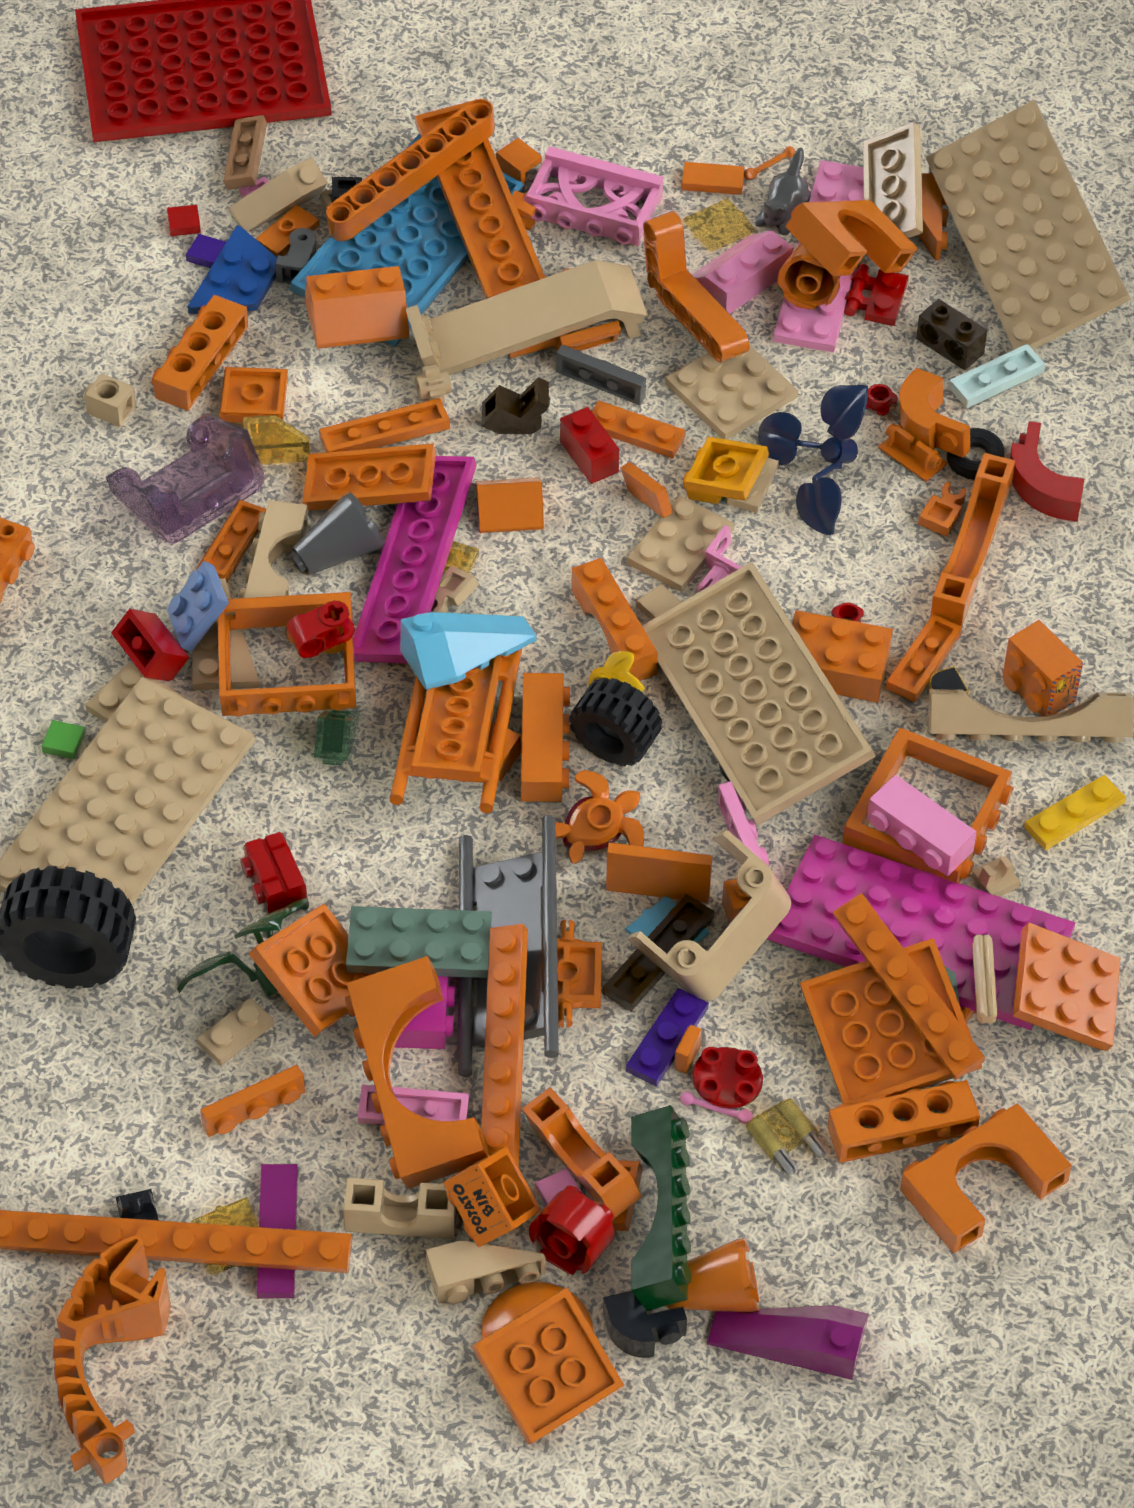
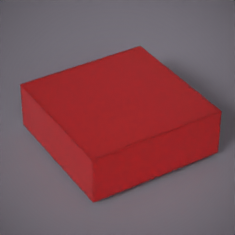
[167,204,201,237]

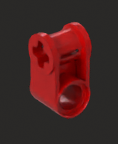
[286,600,355,658]

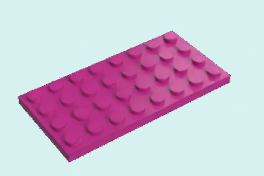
[767,835,1076,1030]

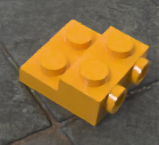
[683,436,769,504]

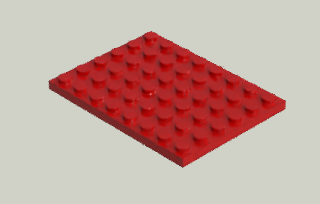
[75,0,332,143]

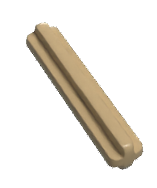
[972,934,997,1024]

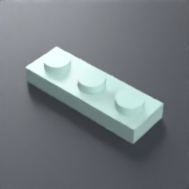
[949,344,1045,408]

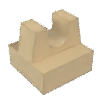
[972,856,1020,897]

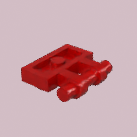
[844,264,909,326]

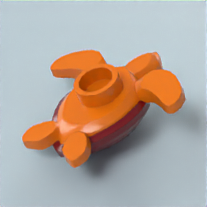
[556,770,644,864]

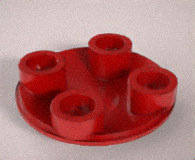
[692,1046,763,1109]

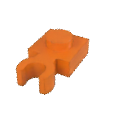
[918,482,967,536]

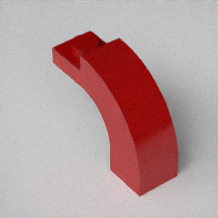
[1010,421,1085,522]

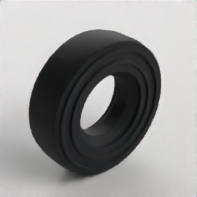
[946,428,1005,480]

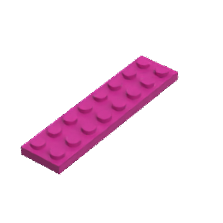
[353,456,477,664]

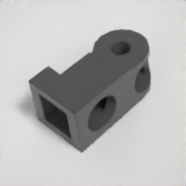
[276,228,317,284]

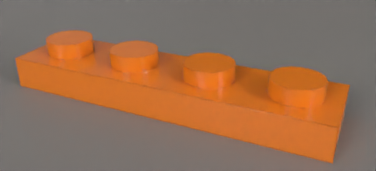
[319,398,450,452]

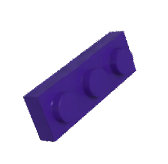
[625,988,709,1087]

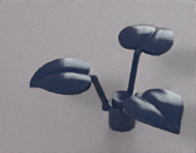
[758,385,868,535]

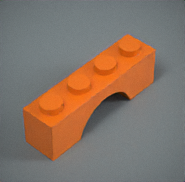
[571,557,658,681]
[522,1087,642,1219]

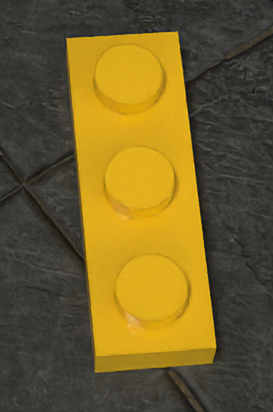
[1024,774,1126,851]

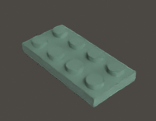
[346,906,492,978]

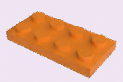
[302,443,436,511]

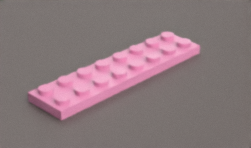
[773,160,864,352]

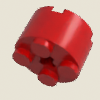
[529,1185,615,1275]

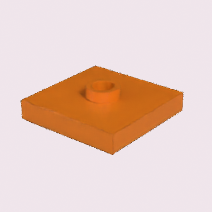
[219,367,288,424]

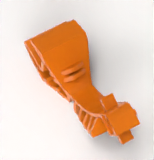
[52,1235,171,1485]

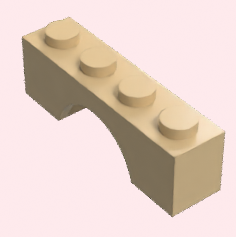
[239,500,308,598]

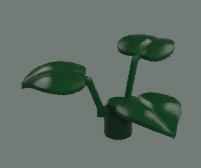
[177,898,309,997]

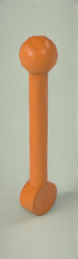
[744,146,796,180]

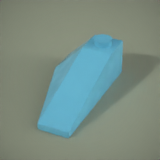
[400,612,537,690]

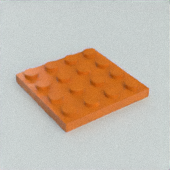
[800,938,982,1105]

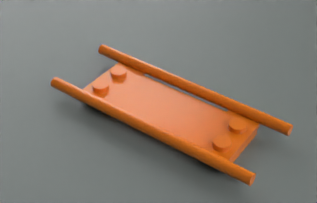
[390,649,522,814]

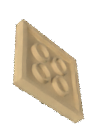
[665,346,798,439]

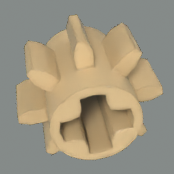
[415,364,452,403]

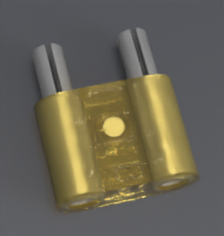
[746,1098,828,1175]

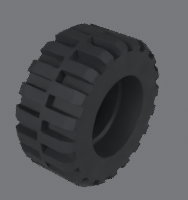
[0,866,136,989]

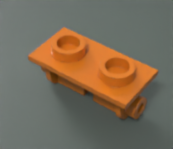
[878,424,947,482]

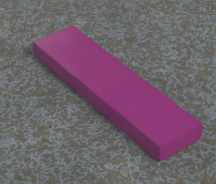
[257,1164,298,1299]

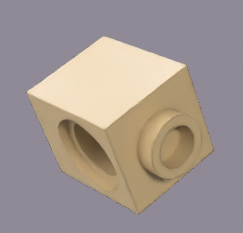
[84,373,136,427]

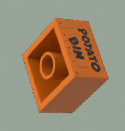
[443,1146,542,1248]

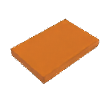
[606,843,713,903]

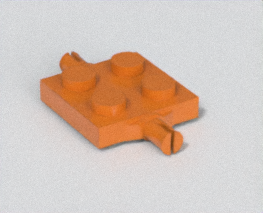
[557,920,602,1028]

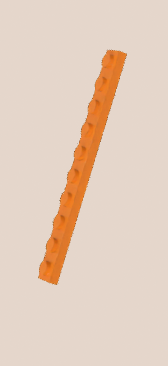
[0,1210,353,1273]

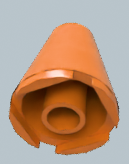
[777,243,840,310]
[667,1238,760,1312]

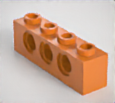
[152,295,248,411]
[827,1080,980,1163]

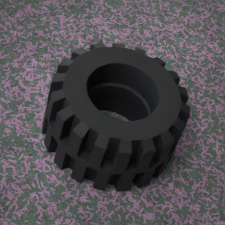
[569,677,662,766]

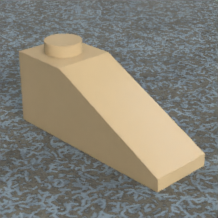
[228,157,328,232]

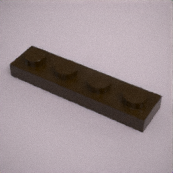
[603,894,714,1012]

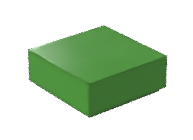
[42,720,85,759]

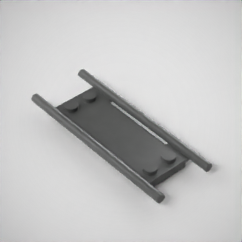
[458,815,559,1077]

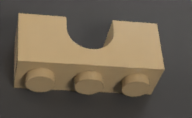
[343,1178,457,1239]

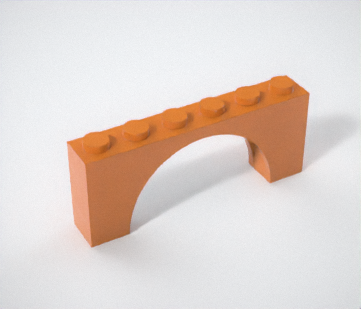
[345,956,489,1189]

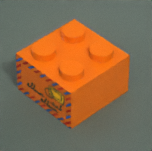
[1002,620,1083,716]

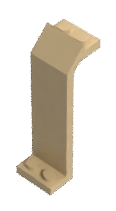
[406,260,648,375]

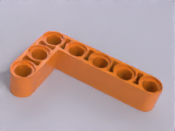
[643,211,750,363]

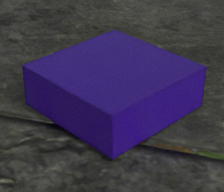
[186,234,226,268]

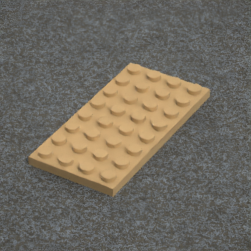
[925,99,1131,350]
[642,562,876,826]
[0,677,255,905]

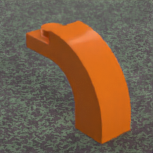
[899,368,970,458]

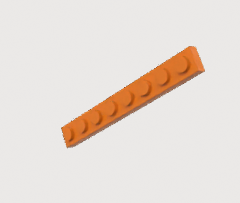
[481,924,528,1168]

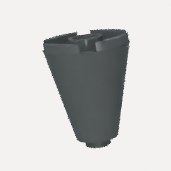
[291,492,384,575]

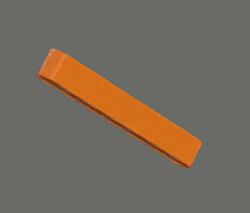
[326,99,495,241]

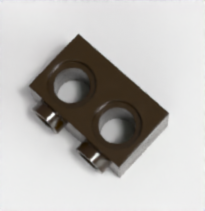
[916,298,987,371]

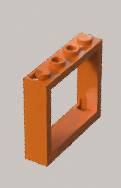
[218,592,357,717]
[842,727,1014,883]

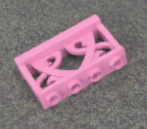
[524,146,664,246]

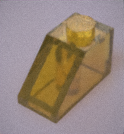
[243,415,310,465]

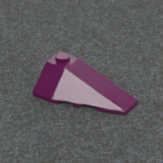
[707,1305,869,1380]

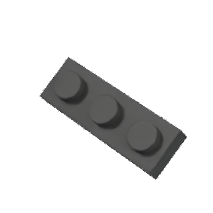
[556,345,646,405]

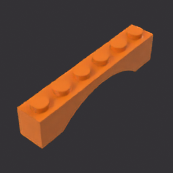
[930,453,1015,626]

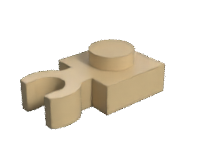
[431,566,479,613]

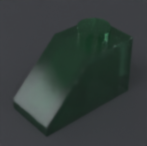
[314,709,360,765]

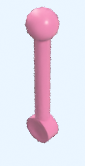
[680,1091,753,1124]

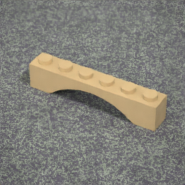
[928,689,1134,743]

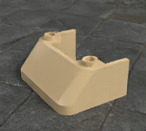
[627,829,791,1001]

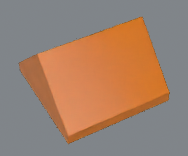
[475,477,544,533]

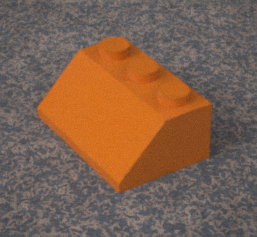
[305,266,409,349]

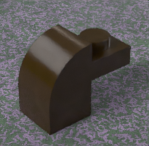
[481,377,551,434]

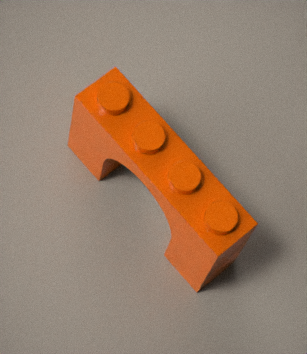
[785,200,918,276]
[900,1103,1072,1254]

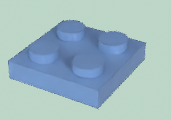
[167,561,229,652]

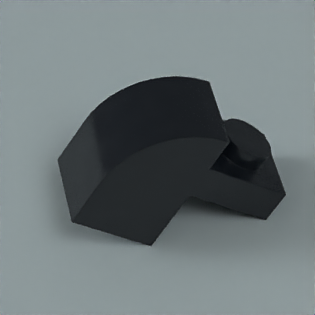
[603,1291,687,1358]

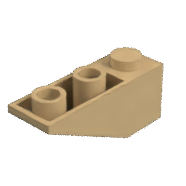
[426,1240,545,1304]

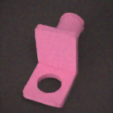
[696,525,742,593]

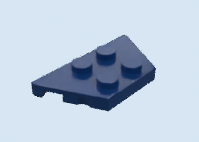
[187,225,277,314]

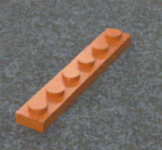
[833,893,985,1081]

